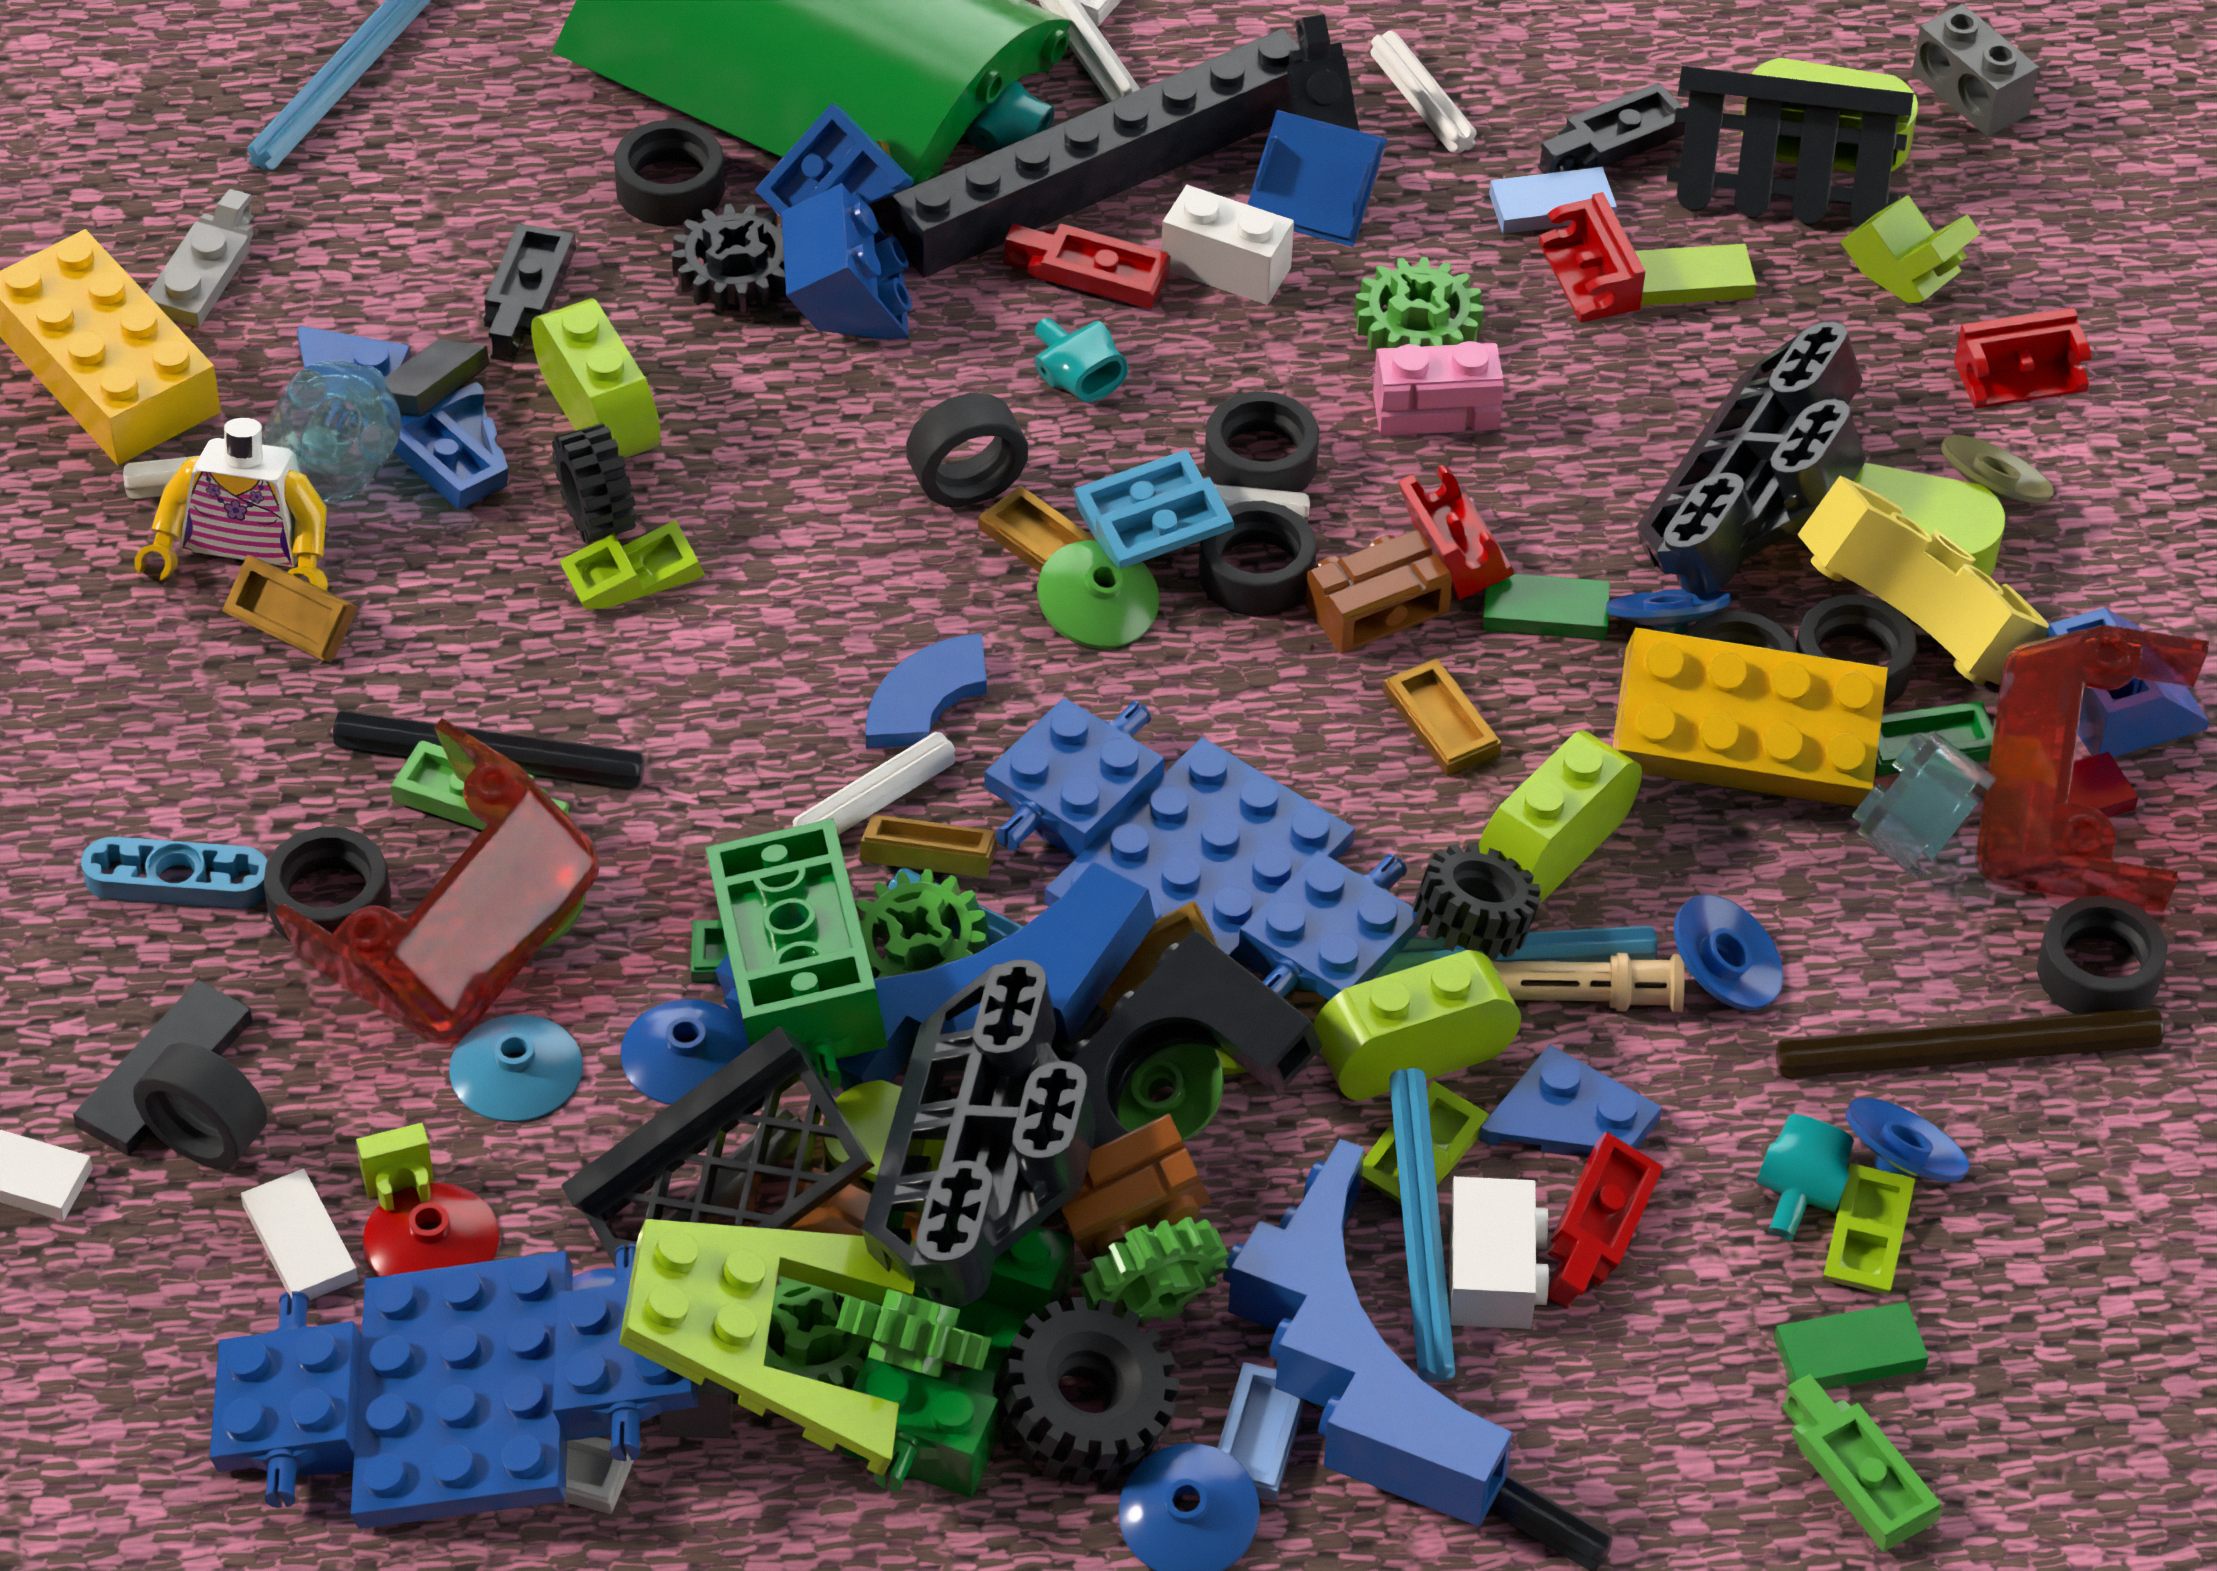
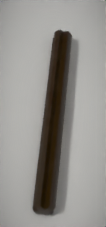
[1776,1008,2164,1078]

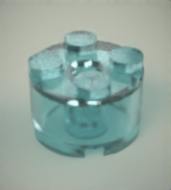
[264,361,401,502]
[1852,731,1997,880]

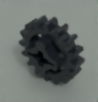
[671,204,786,313]

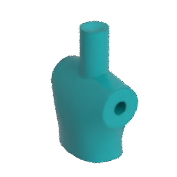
[967,81,1055,152]
[1034,318,1128,402]
[1756,1114,1854,1241]

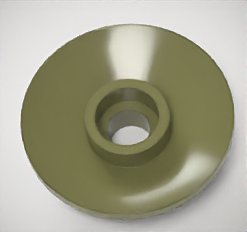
[1941,434,2054,504]

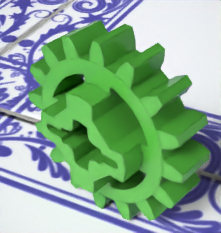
[1354,257,1484,351]
[855,869,989,979]
[1079,1217,1229,1323]
[764,1276,881,1388]
[836,1289,992,1377]

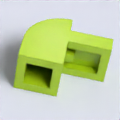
[1840,195,1981,303]

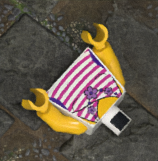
[134,418,328,591]

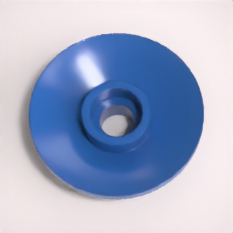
[1606,589,1731,635]
[1674,894,1783,1011]
[621,999,749,1105]
[1846,1097,1969,1182]
[1119,1443,1260,1571]

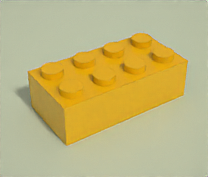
[0,229,221,466]
[1612,628,1888,807]

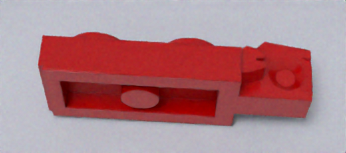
[1004,223,1171,309]
[1547,1131,1664,1309]

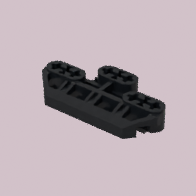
[1636,321,1866,595]
[862,959,1097,1307]

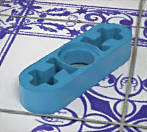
[81,837,267,909]

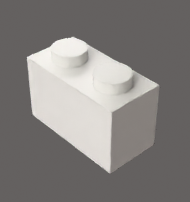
[1161,185,1294,305]
[1449,1176,1549,1329]

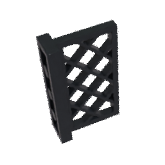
[561,1026,875,1267]

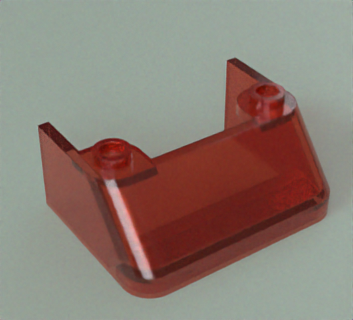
[1975,625,2209,913]
[275,718,599,1044]

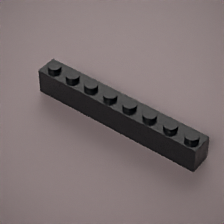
[893,28,1300,278]

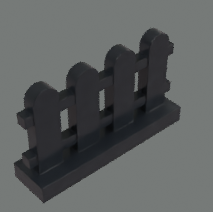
[1666,66,1914,229]

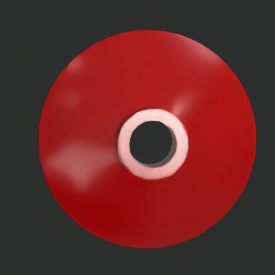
[363,1182,499,1277]

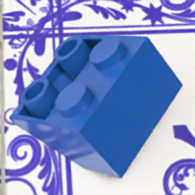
[781,183,912,339]
[2038,608,2209,757]

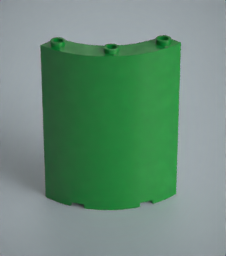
[552,0,1072,207]

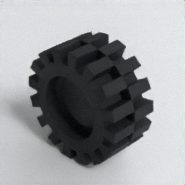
[552,423,637,543]
[1413,844,1541,960]

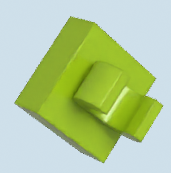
[356,1123,434,1211]

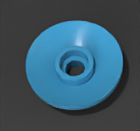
[449,1014,583,1122]

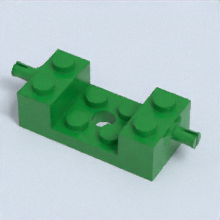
[705,818,888,1091]
[842,1225,1074,1498]

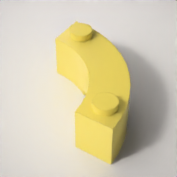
[1798,476,2049,690]

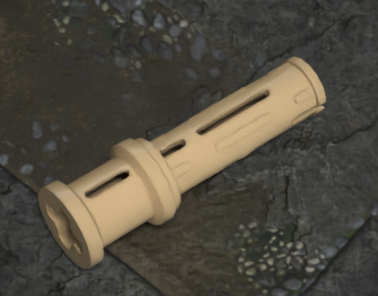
[1491,953,1685,1012]

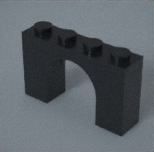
[1066,929,1323,1150]

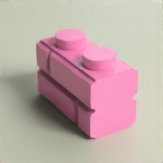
[1373,341,1504,436]

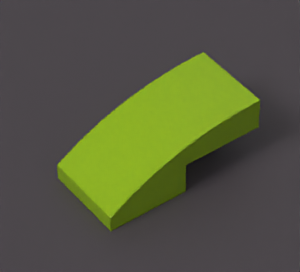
[559,520,705,610]
[1362,1081,1489,1205]
[1822,1163,1916,1296]

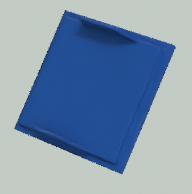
[1247,110,1388,247]

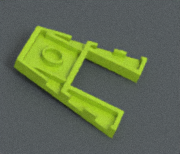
[619,1219,916,1476]

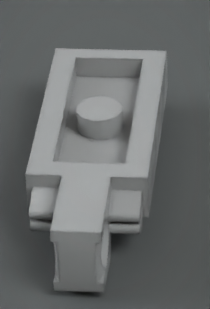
[147,189,254,327]

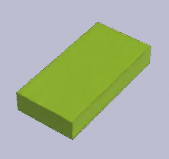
[1635,244,1756,306]

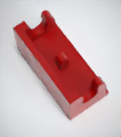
[1539,192,1646,323]
[1954,307,2092,409]
[1398,465,1514,601]

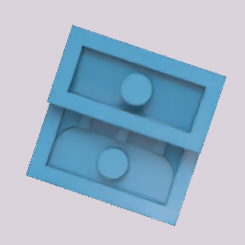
[1074,449,1234,569]

